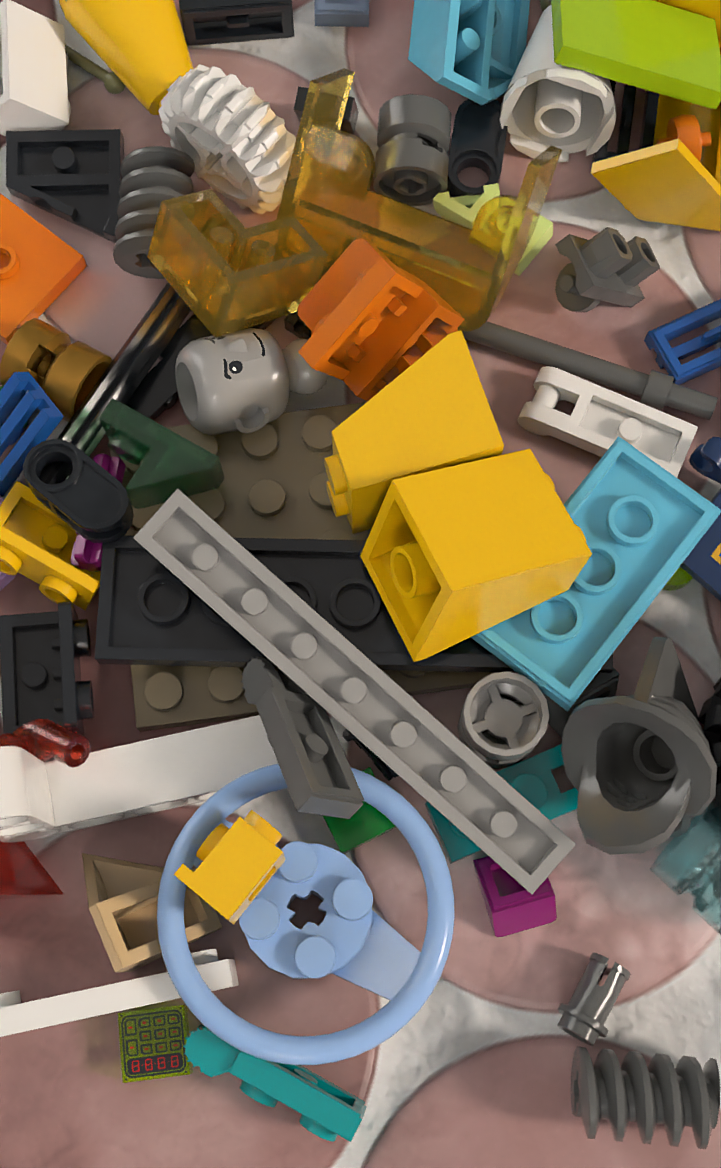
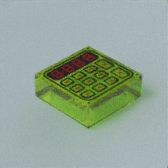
[118,1004,193,1083]

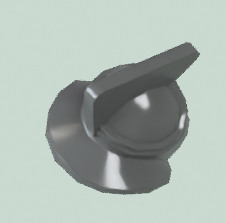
[561,637,717,855]

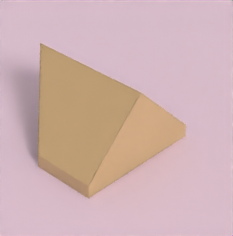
[82,853,223,973]

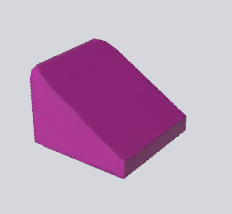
[473,856,557,937]

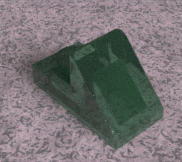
[99,398,225,509]

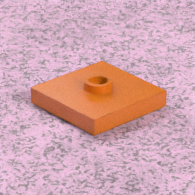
[0,193,87,345]

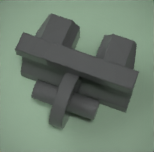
[555,227,660,313]

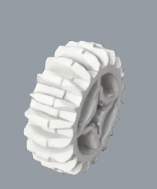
[158,64,305,214]

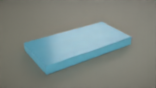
[471,436,721,711]

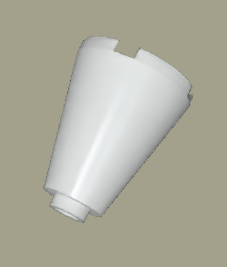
[500,5,616,163]

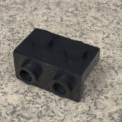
[0,602,94,744]

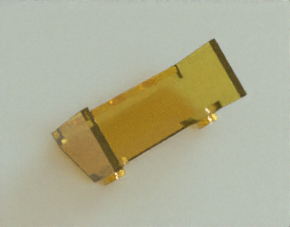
[274,68,562,332]

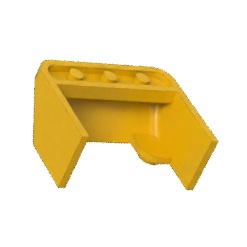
[591,0,721,231]

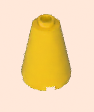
[59,0,193,115]

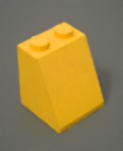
[324,330,504,534]
[360,448,592,662]

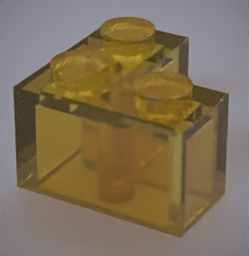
[147,189,328,337]

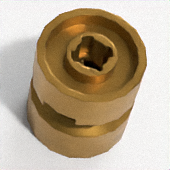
[0,318,112,422]

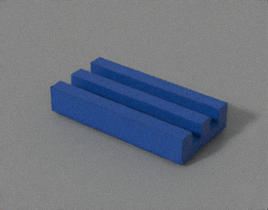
[644,299,721,385]
[0,372,64,497]

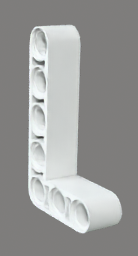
[0,715,278,843]

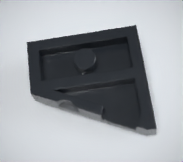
[6,129,124,243]

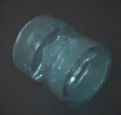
[650,808,721,935]

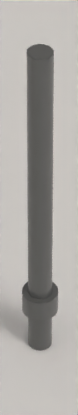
[456,311,718,420]

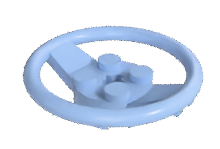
[157,764,455,1065]

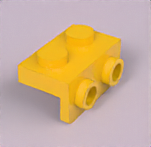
[0,481,101,610]

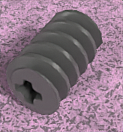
[113,146,195,279]
[571,1046,721,1149]

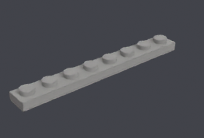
[133,488,576,894]

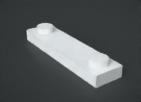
[0,948,239,1037]

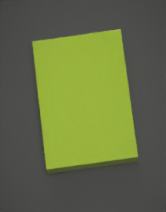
[551,0,721,109]

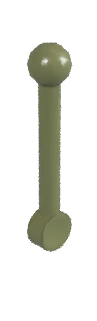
[65,44,125,94]

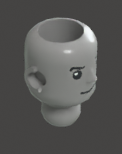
[175,328,328,435]

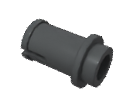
[557,953,631,1046]

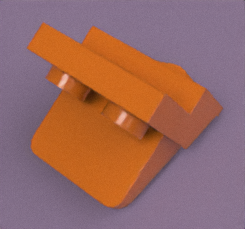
[297,238,465,401]

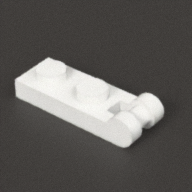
[517,366,698,478]

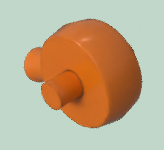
[657,114,711,162]

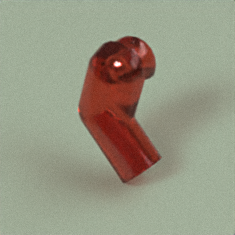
[0,719,90,768]

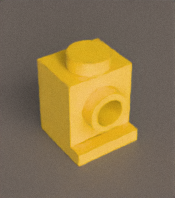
[174,810,286,925]

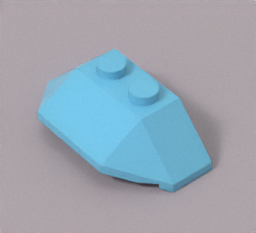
[408,0,530,105]

